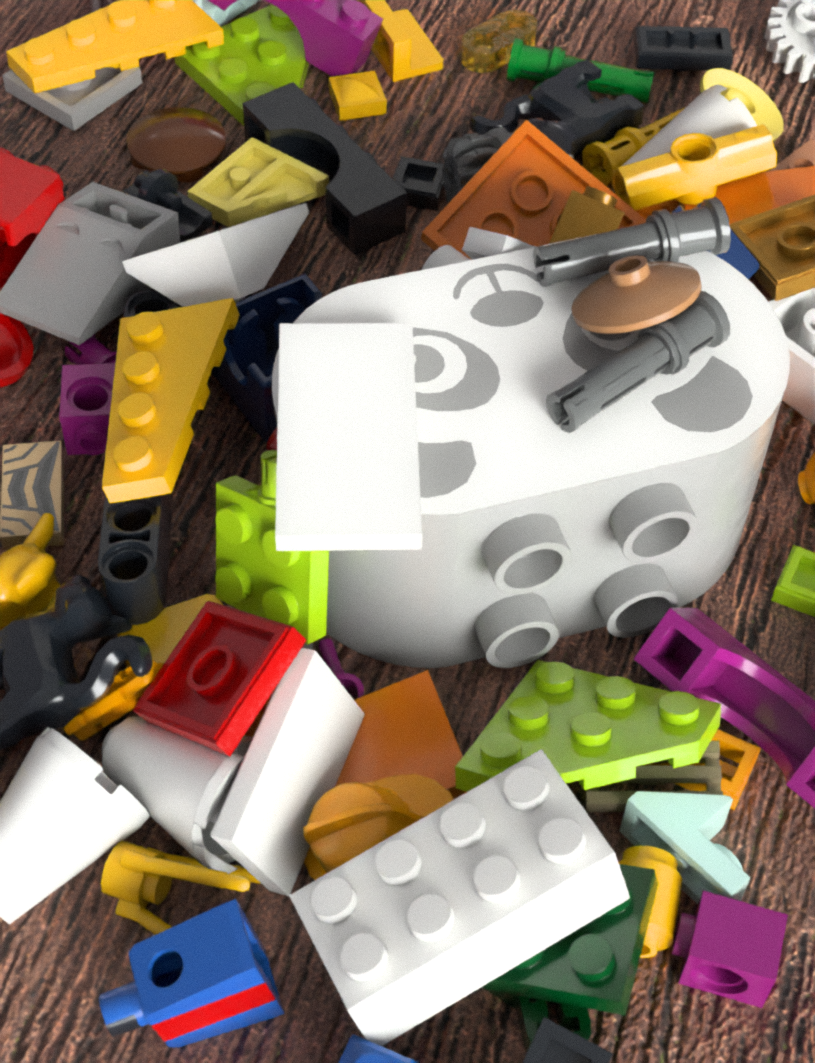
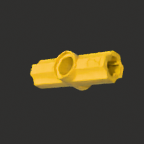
[612,124,777,211]

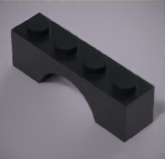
[243,82,409,255]

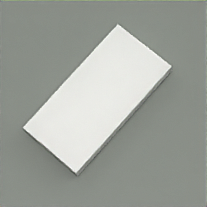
[275,323,422,551]

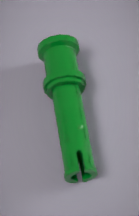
[506,38,654,103]

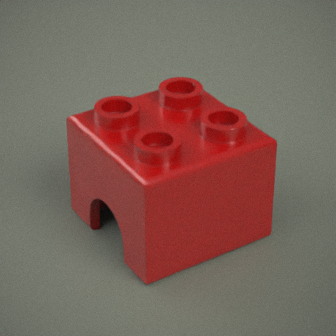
[0,147,65,291]

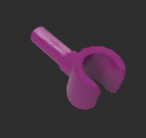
[318,639,364,699]

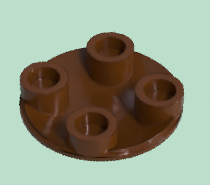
[127,107,226,183]

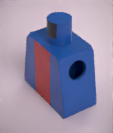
[99,899,285,1048]

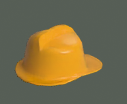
[303,774,454,880]

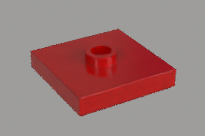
[133,600,306,757]

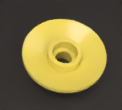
[700,68,784,142]

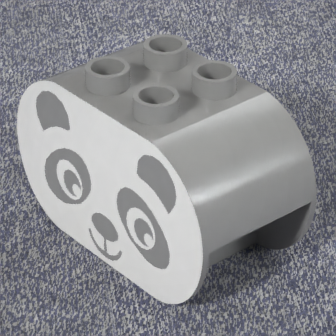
[272,234,790,668]

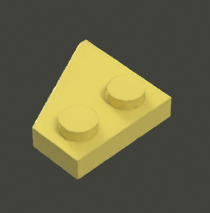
[187,137,329,227]

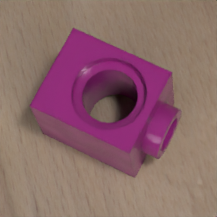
[59,363,115,455]
[671,890,788,1008]

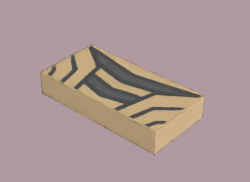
[0,440,64,550]

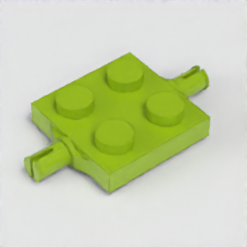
[215,450,329,645]

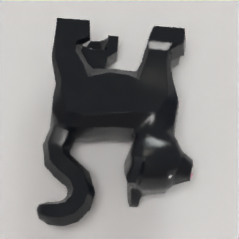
[469,59,644,159]
[0,575,153,750]

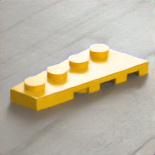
[6,0,224,93]
[102,298,240,504]

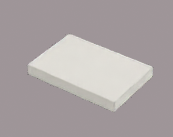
[211,648,365,896]

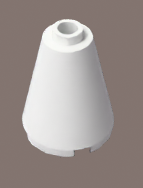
[102,716,253,874]
[0,727,150,924]

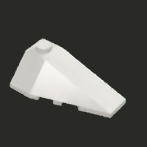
[122,203,309,307]

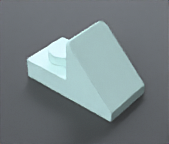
[619,791,751,904]

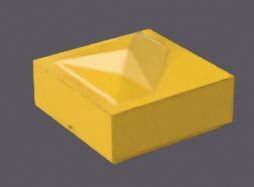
[329,70,387,121]

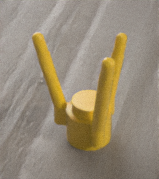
[101,841,261,935]

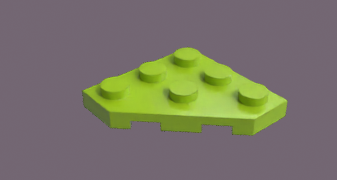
[175,4,309,126]
[455,660,721,792]

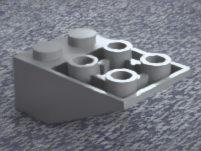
[0,182,180,345]

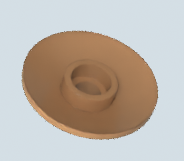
[571,256,702,334]

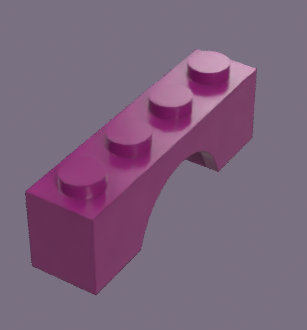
[208,0,383,77]
[634,608,815,808]

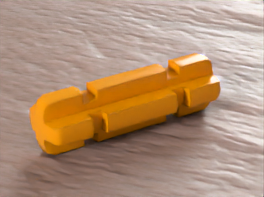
[63,659,163,740]

